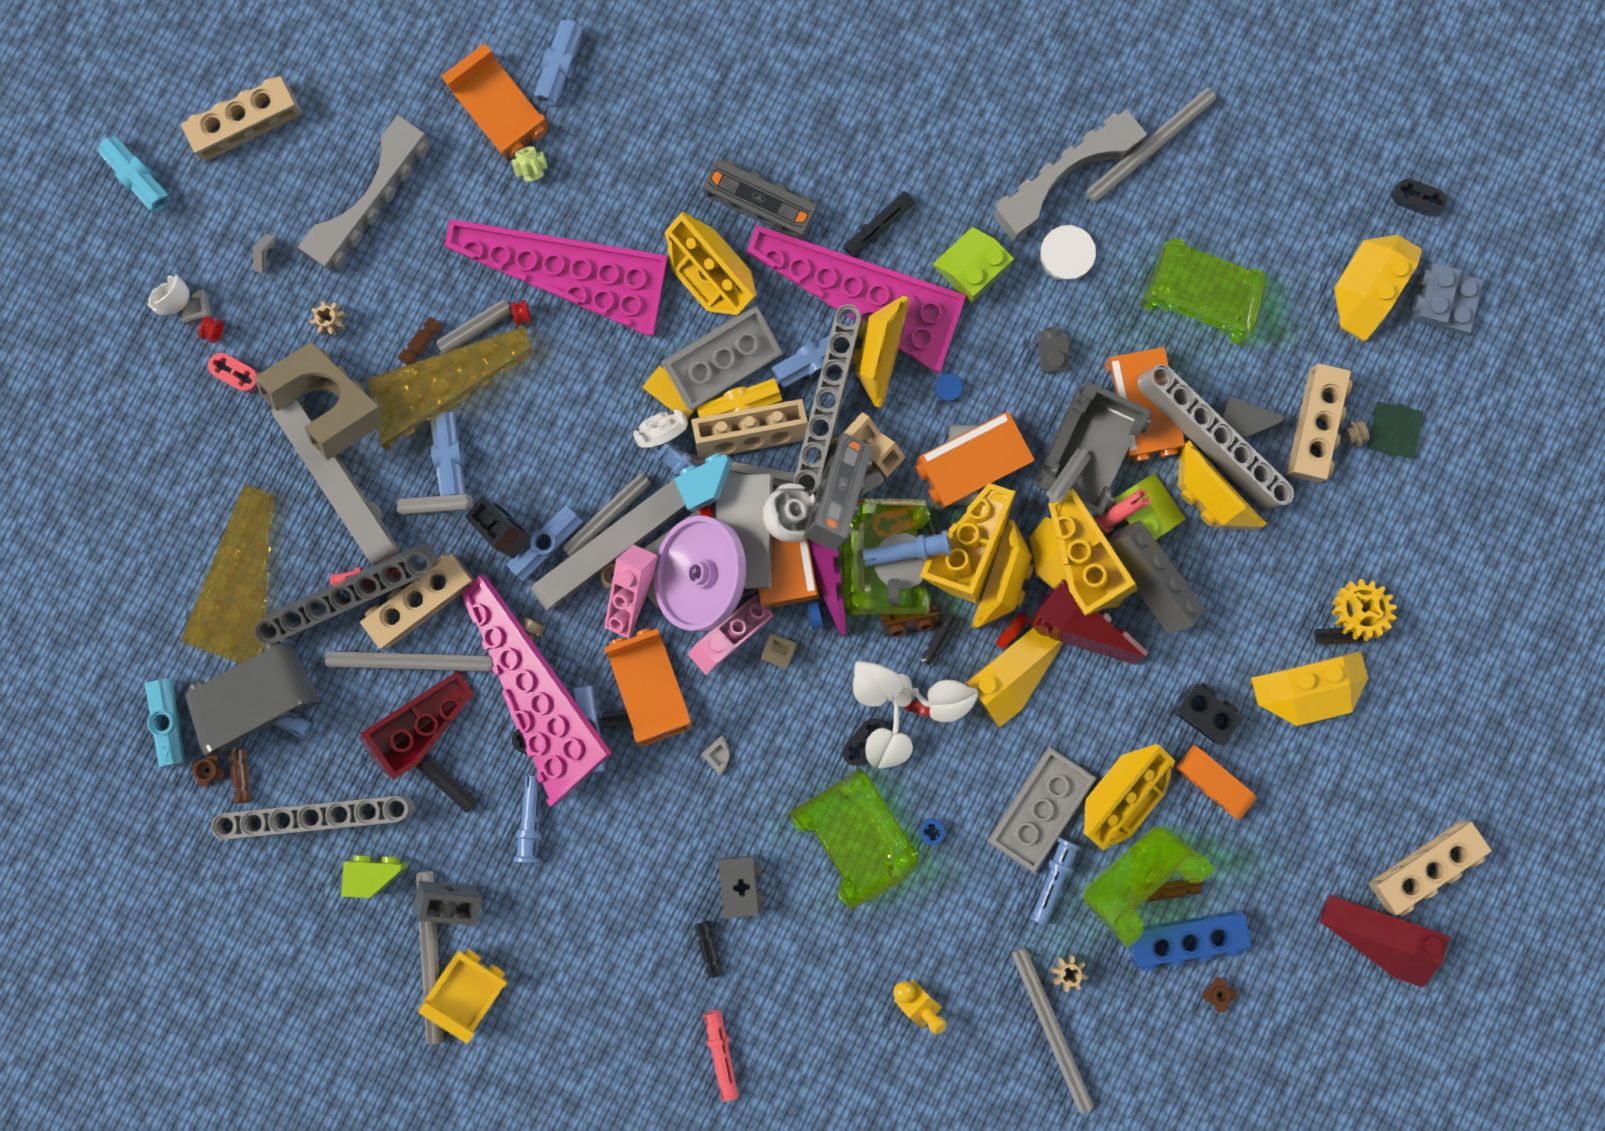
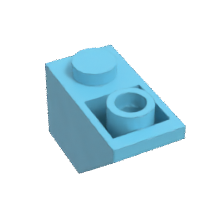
[674,453,732,512]

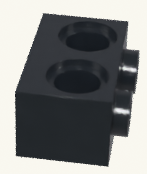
[465,495,532,559]
[1171,683,1243,746]

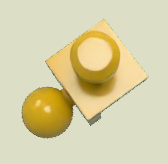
[893,979,946,1034]

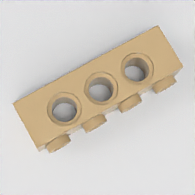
[180,76,302,162]
[1286,363,1352,483]
[691,399,808,460]
[360,554,475,650]
[1368,820,1492,915]

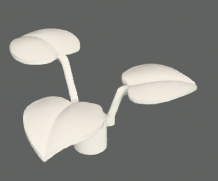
[853,661,978,769]

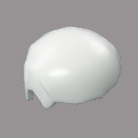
[147,275,190,316]

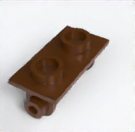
[880,601,939,638]

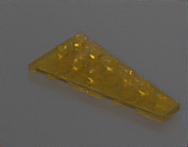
[367,326,534,451]
[180,484,274,664]

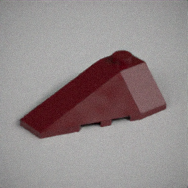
[1028,579,1148,665]
[359,671,474,781]
[1320,894,1450,988]

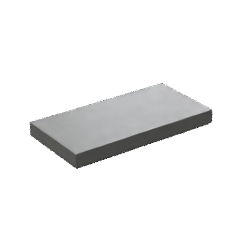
[661,305,783,411]
[716,474,773,589]
[987,746,1097,874]

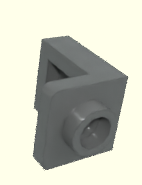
[1036,327,1069,372]

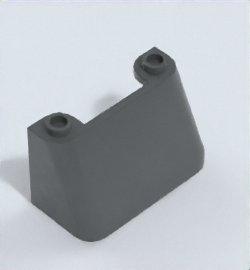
[1033,382,1151,515]
[185,641,321,757]

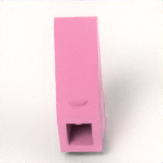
[604,545,658,639]
[688,595,774,675]

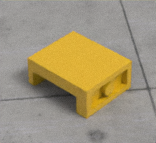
[418,948,508,1044]

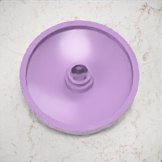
[654,516,746,631]

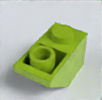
[341,854,408,898]

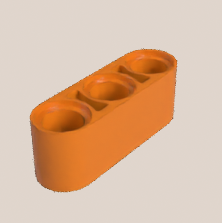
[1175,745,1258,820]

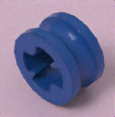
[919,818,945,845]

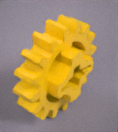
[1331,579,1397,641]

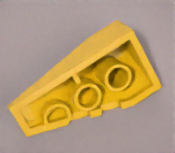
[920,483,1016,604]
[1049,488,1138,616]
[964,627,1063,727]

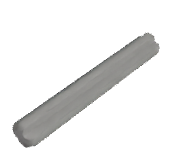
[562,473,651,556]

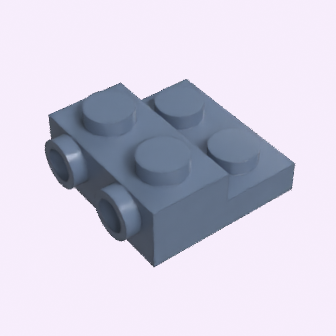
[1412,263,1484,335]

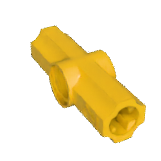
[696,378,783,418]

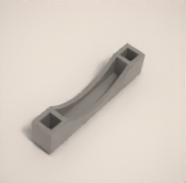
[993,109,1147,242]
[298,115,430,273]

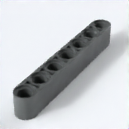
[255,544,437,644]

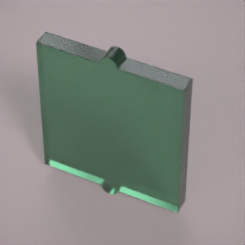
[1368,401,1423,459]

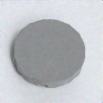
[874,533,926,589]

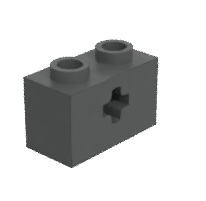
[719,855,764,919]
[413,881,482,926]

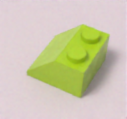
[932,227,1014,304]
[1110,473,1186,540]

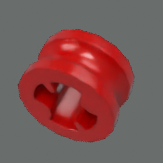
[511,299,531,327]
[198,315,224,344]

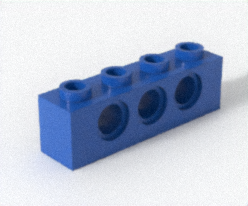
[1126,910,1252,971]

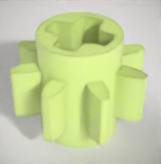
[512,147,547,181]

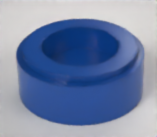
[934,373,963,402]
[807,601,823,630]

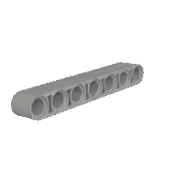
[794,304,862,496]
[1137,364,1294,510]
[271,398,400,565]
[530,475,687,611]
[211,795,415,839]

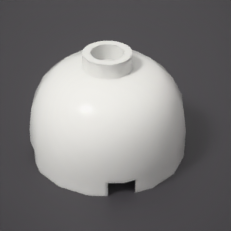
[763,483,815,543]

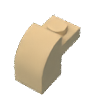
[844,412,906,478]

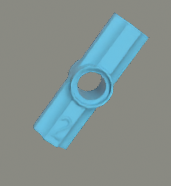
[97,136,171,213]
[145,678,186,767]

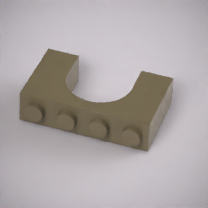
[254,342,383,461]

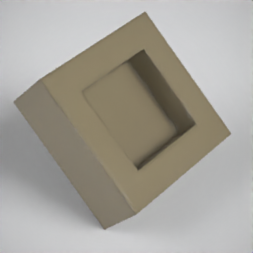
[761,634,797,669]

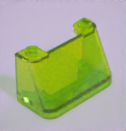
[1138,238,1269,346]
[841,498,931,615]
[789,768,919,911]
[1083,826,1216,948]

